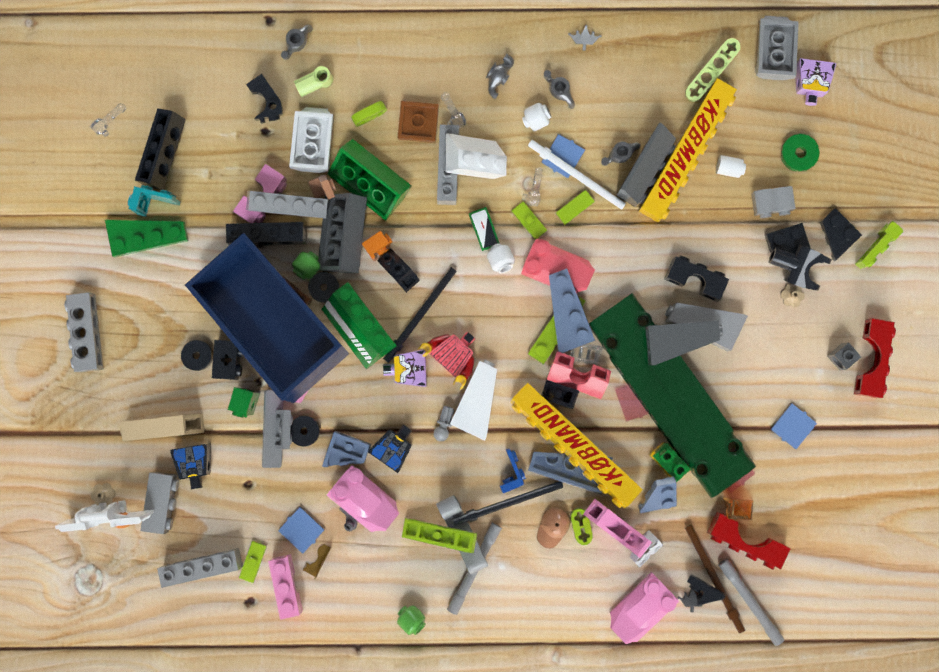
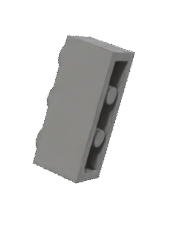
[140,472,179,534]

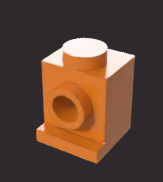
[362,231,393,261]

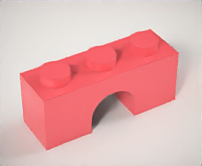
[547,351,611,399]

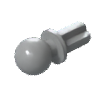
[433,406,454,441]

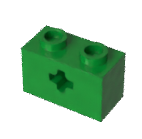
[227,387,260,418]

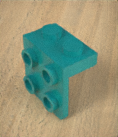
[128,185,180,217]

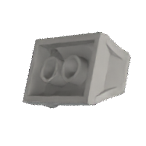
[755,16,799,80]

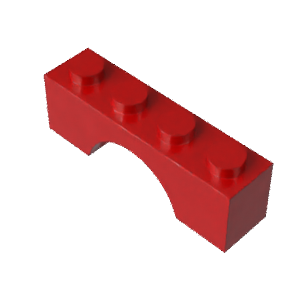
[854,318,896,398]
[706,512,791,570]

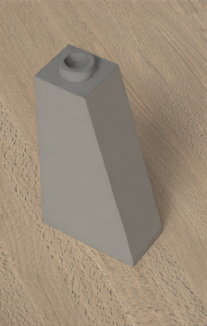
[665,303,748,351]

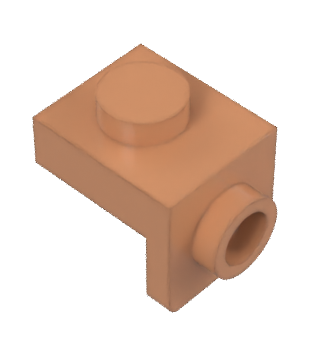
[308,174,336,200]

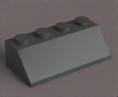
[616,123,676,207]
[318,193,367,273]

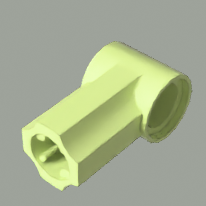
[294,66,333,97]

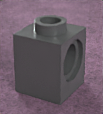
[827,342,861,370]

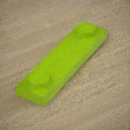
[528,296,586,365]
[402,518,477,553]

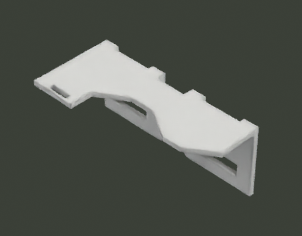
[630,530,663,568]

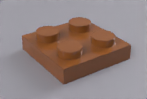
[397,101,439,143]

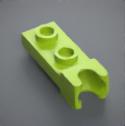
[855,221,904,269]

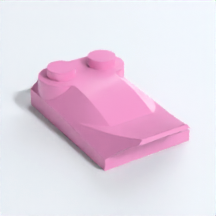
[327,465,399,532]
[610,572,679,644]

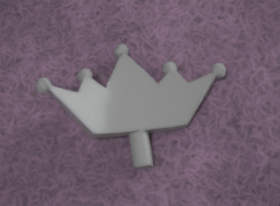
[568,25,602,51]

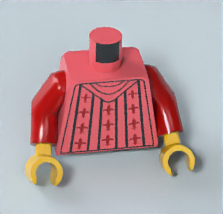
[417,332,475,389]

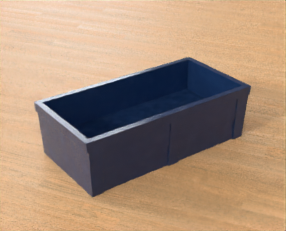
[185,233,349,403]

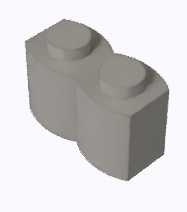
[751,186,796,218]

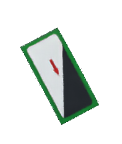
[468,207,500,251]

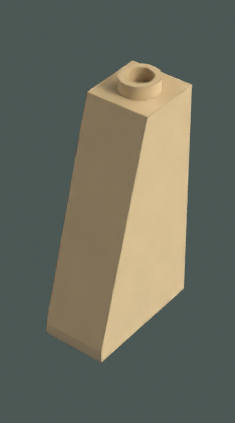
[120,414,204,441]

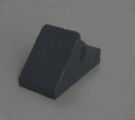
[541,380,579,409]
[687,574,726,606]

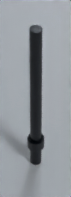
[383,267,457,363]
[452,481,563,525]

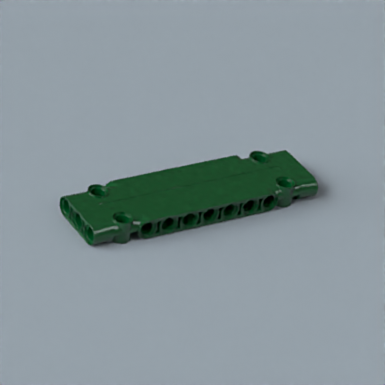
[589,293,756,498]

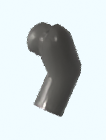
[339,507,358,532]

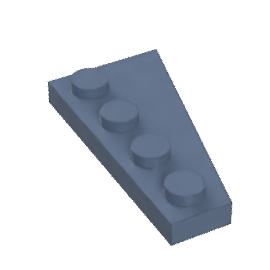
[549,268,595,353]
[528,452,613,495]

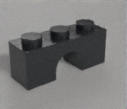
[664,256,729,302]

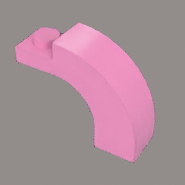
[583,499,652,558]

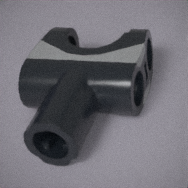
[769,244,832,291]

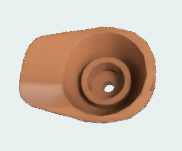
[537,507,571,549]

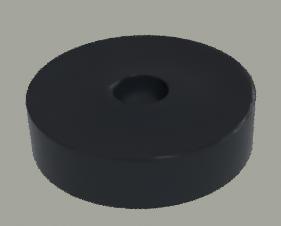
[308,272,340,303]
[181,340,213,371]
[290,416,320,447]

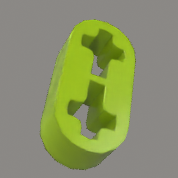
[351,101,387,127]
[570,508,593,545]

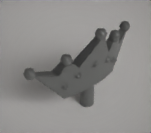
[678,589,703,613]

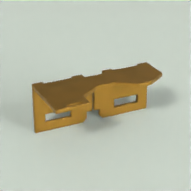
[303,544,331,579]

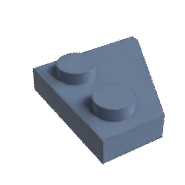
[322,431,371,467]
[638,477,677,513]

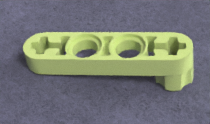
[685,38,740,102]

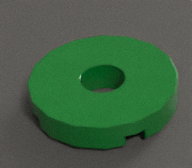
[781,134,820,172]

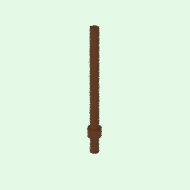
[685,525,745,633]

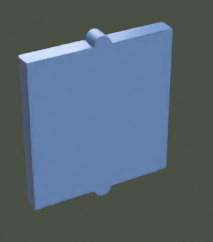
[541,134,585,178]
[771,403,817,449]
[278,507,325,554]

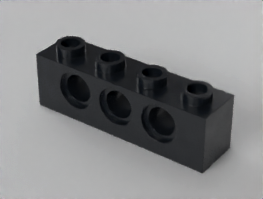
[135,108,186,190]
[226,222,307,246]

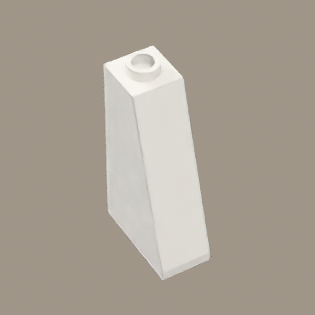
[450,360,497,441]

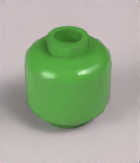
[292,251,320,280]
[397,605,426,635]

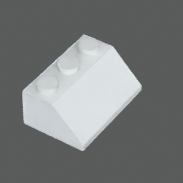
[446,133,507,179]

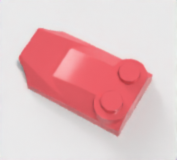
[521,239,595,293]

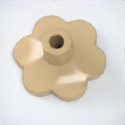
[780,284,805,307]
[91,483,116,506]

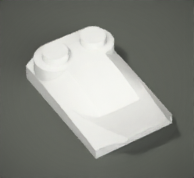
[289,107,333,173]

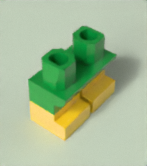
[649,442,691,482]

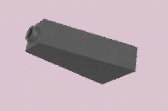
[645,320,723,365]

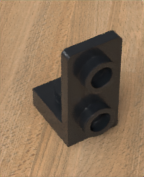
[377,248,420,293]

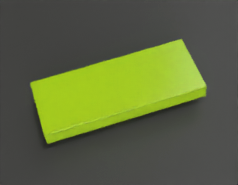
[556,190,595,225]
[511,202,547,240]
[239,541,267,583]

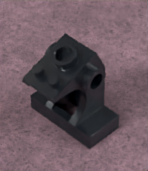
[246,74,283,124]

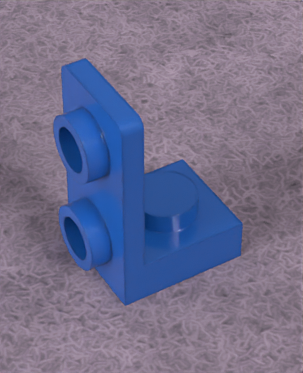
[500,448,526,493]

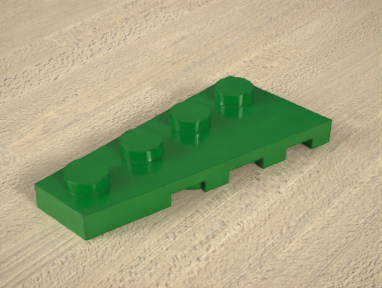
[105,220,189,258]

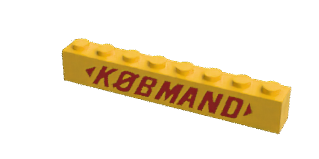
[639,78,737,222]
[510,383,643,508]

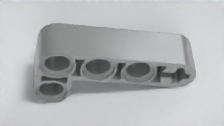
[436,495,488,574]

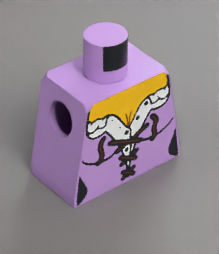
[795,58,836,106]
[383,350,427,387]

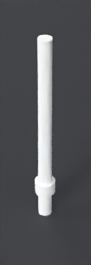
[528,140,626,210]

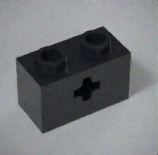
[212,340,243,380]

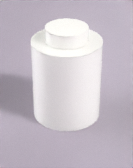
[716,155,746,178]

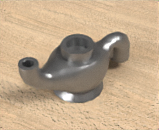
[281,25,313,60]
[486,54,514,99]
[544,70,575,109]
[601,142,640,166]

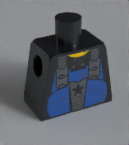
[368,424,412,473]
[170,443,211,490]

